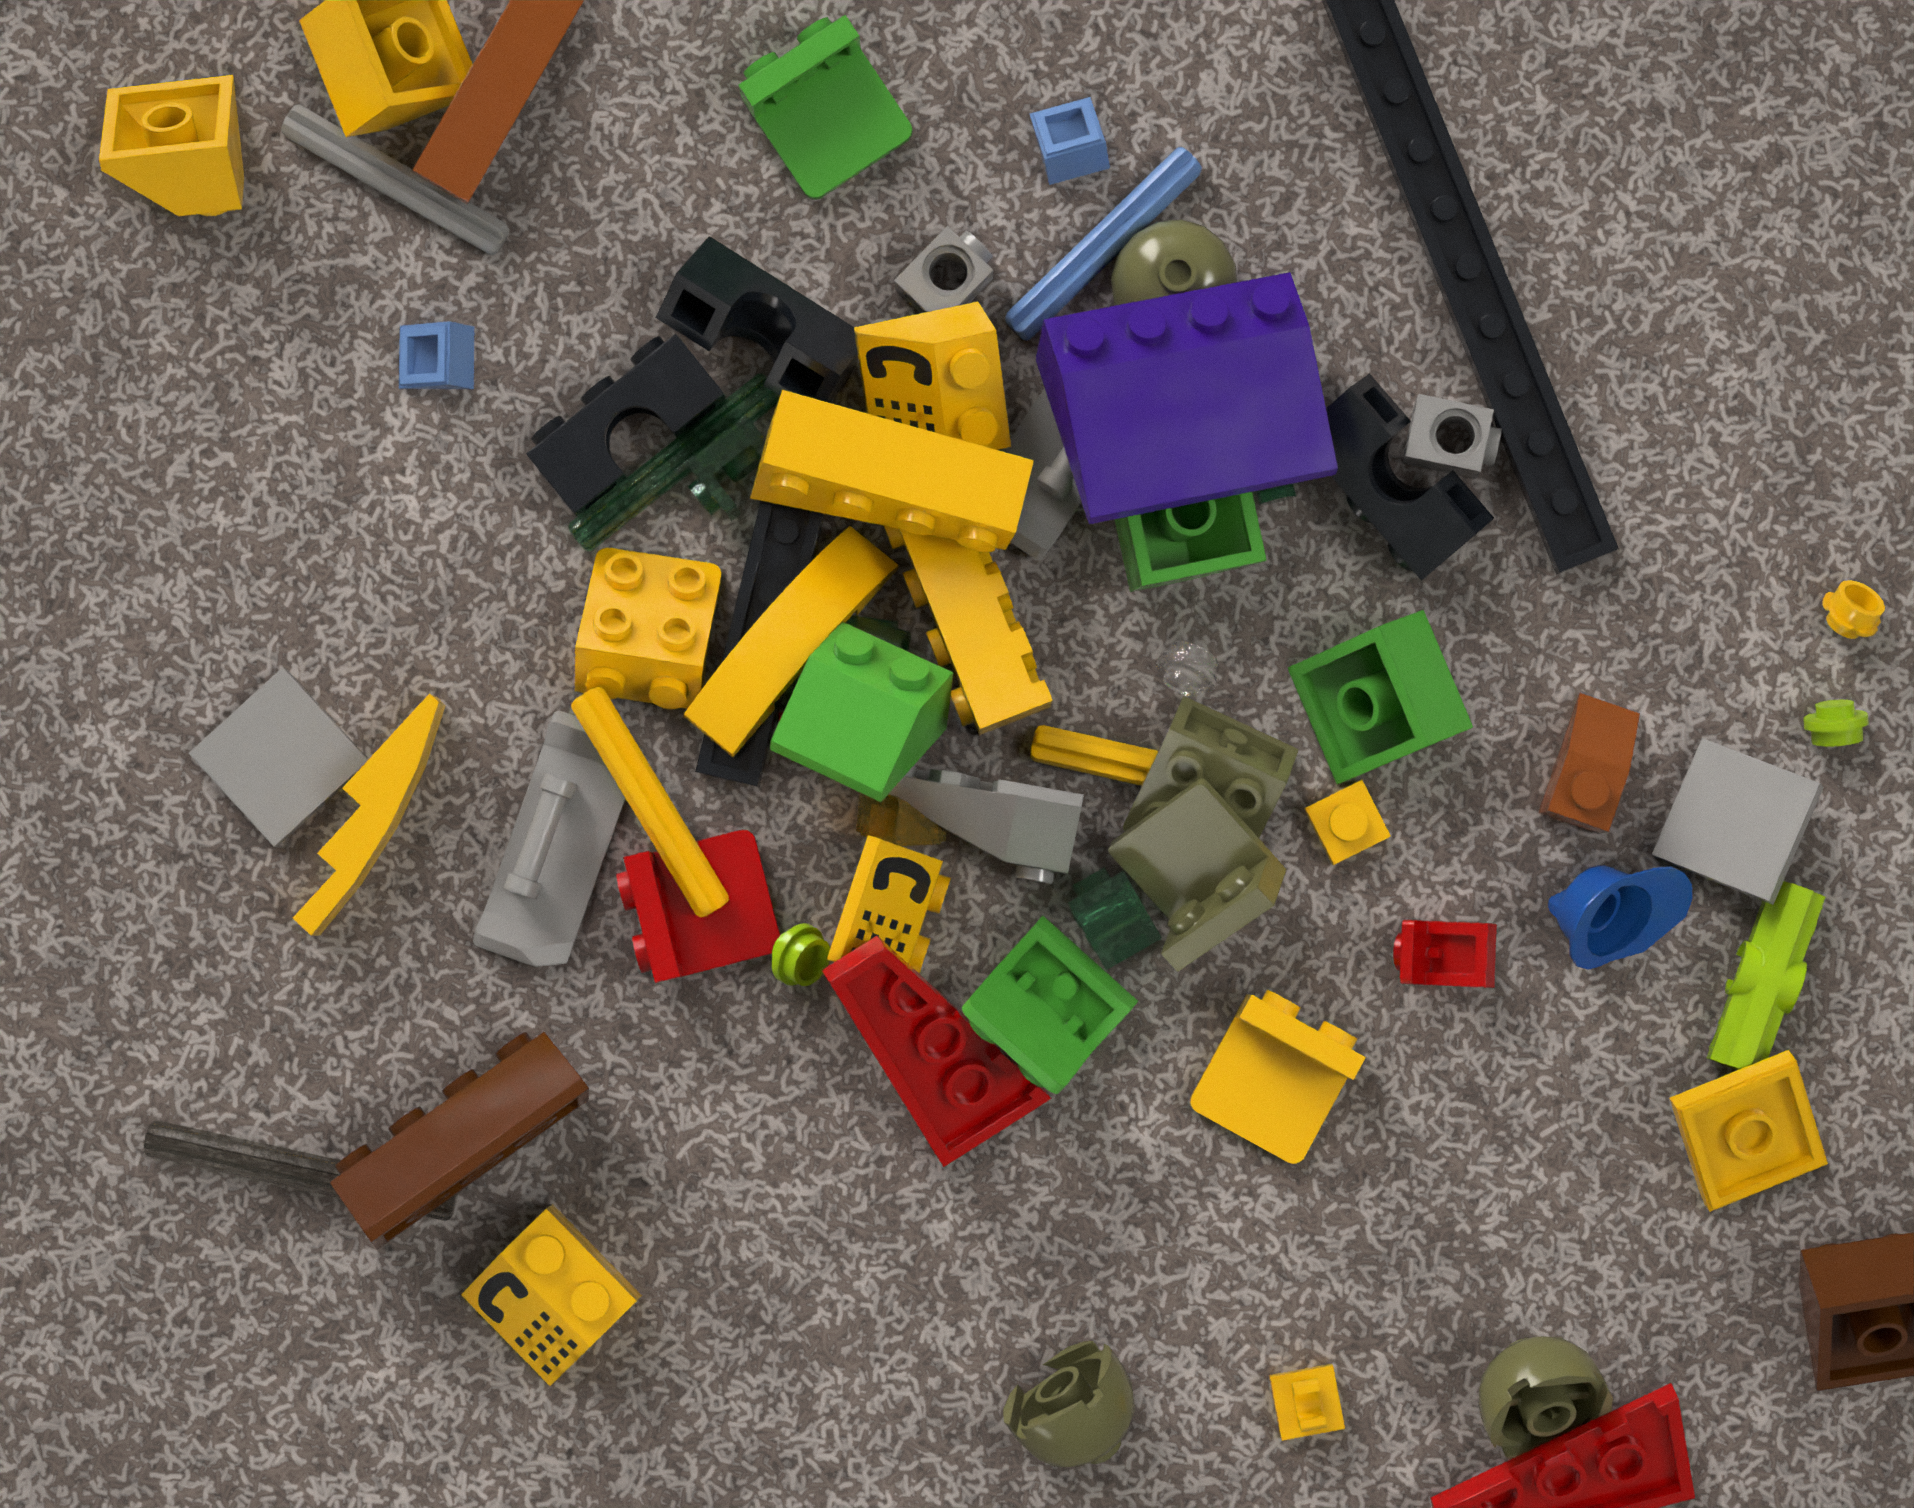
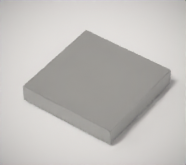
[189,667,369,847]
[1652,738,1824,905]

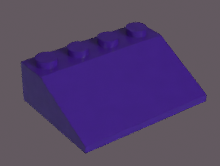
[1036,272,1338,524]

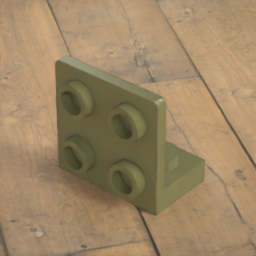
[1123,696,1299,838]
[1108,778,1287,972]

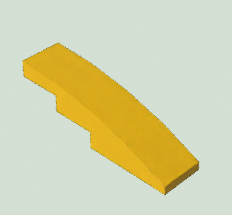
[293,693,446,936]

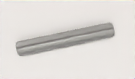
[281,105,510,255]

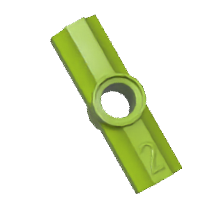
[1706,881,1826,1070]

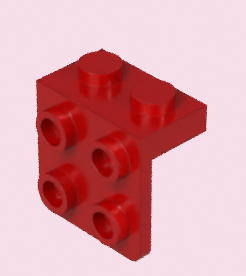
[616,830,780,983]

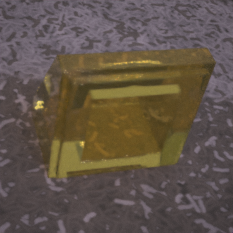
[856,792,946,846]

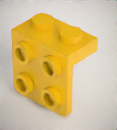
[575,548,721,709]
[1190,989,1366,1164]

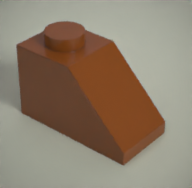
[1538,693,1640,834]

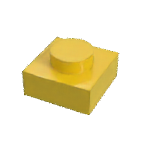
[1304,780,1391,865]

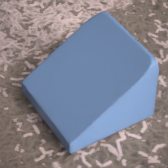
[1029,97,1110,185]
[399,321,474,389]

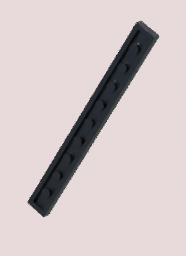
[1322,0,1619,575]

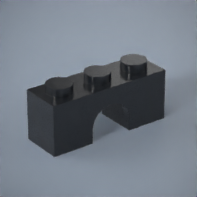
[655,236,859,403]
[526,334,727,519]
[1326,373,1494,581]

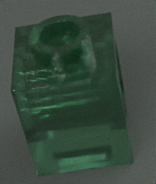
[1066,867,1162,970]

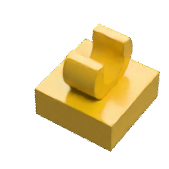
[1269,1364,1345,1441]

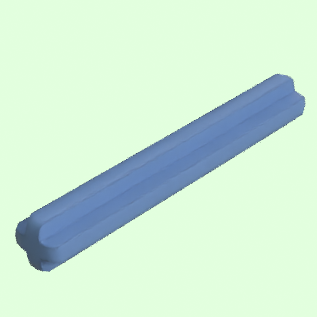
[1005,147,1202,341]

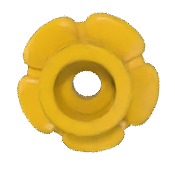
[1822,580,1885,639]

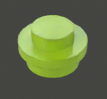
[1803,699,1869,747]
[772,923,830,986]

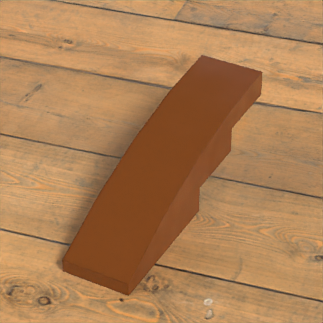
[412,0,584,204]

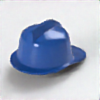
[1548,865,1692,970]

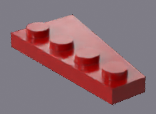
[821,936,1052,1167]
[1430,1383,1695,1508]

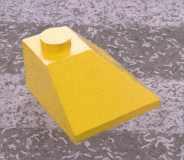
[99,75,244,216]

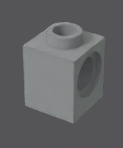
[894,226,993,313]
[1402,394,1502,479]

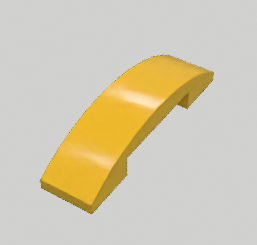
[684,526,899,757]

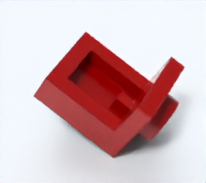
[1393,920,1497,988]

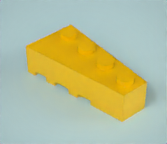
[750,390,1034,552]
[883,526,1053,735]

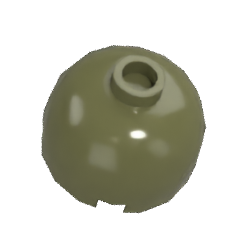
[1111,219,1237,306]
[1478,1336,1613,1459]
[1003,1341,1135,1467]

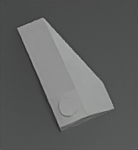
[885,766,1084,884]

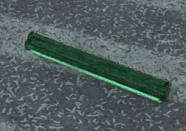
[568,373,780,551]

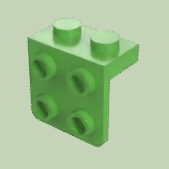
[738,15,912,200]
[962,916,1138,1094]

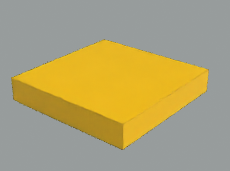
[1669,1050,1828,1212]

